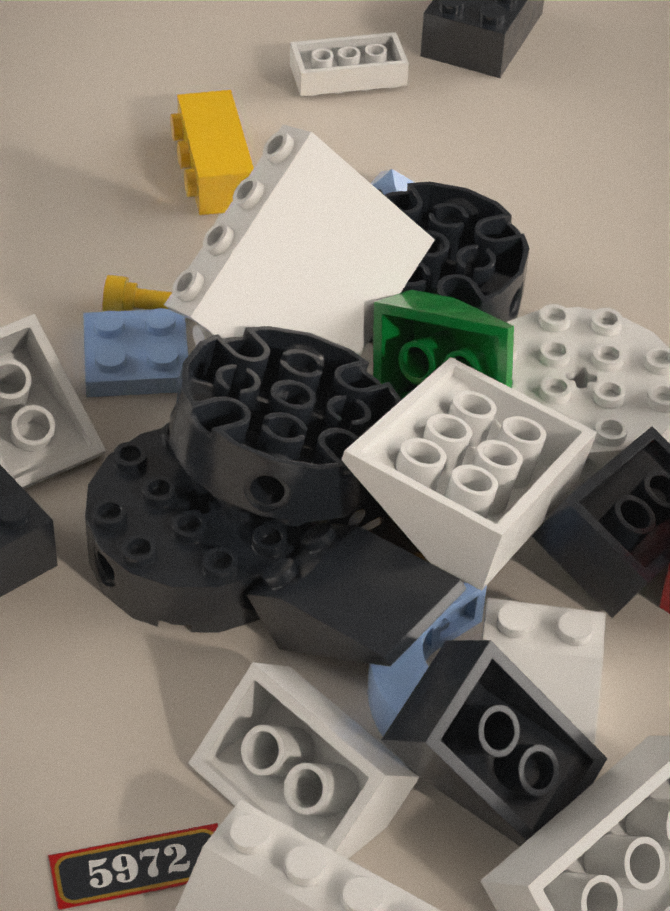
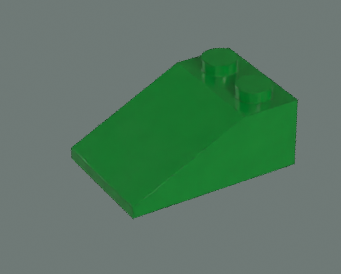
[373,290,514,400]

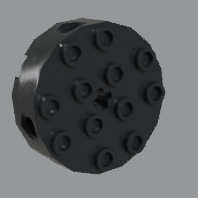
[369,181,530,343]
[169,326,401,526]
[85,422,311,633]

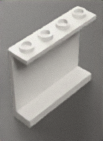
[164,124,434,356]

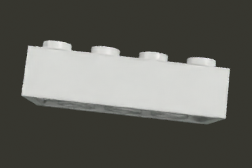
[290,32,409,96]

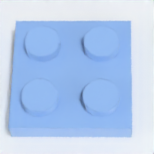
[83,308,188,397]

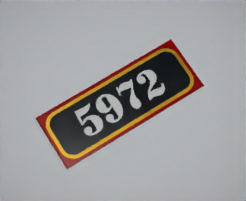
[48,823,218,911]

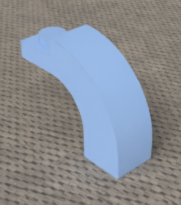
[367,582,487,736]

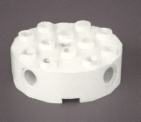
[507,304,670,496]

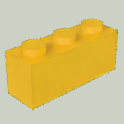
[170,90,254,215]

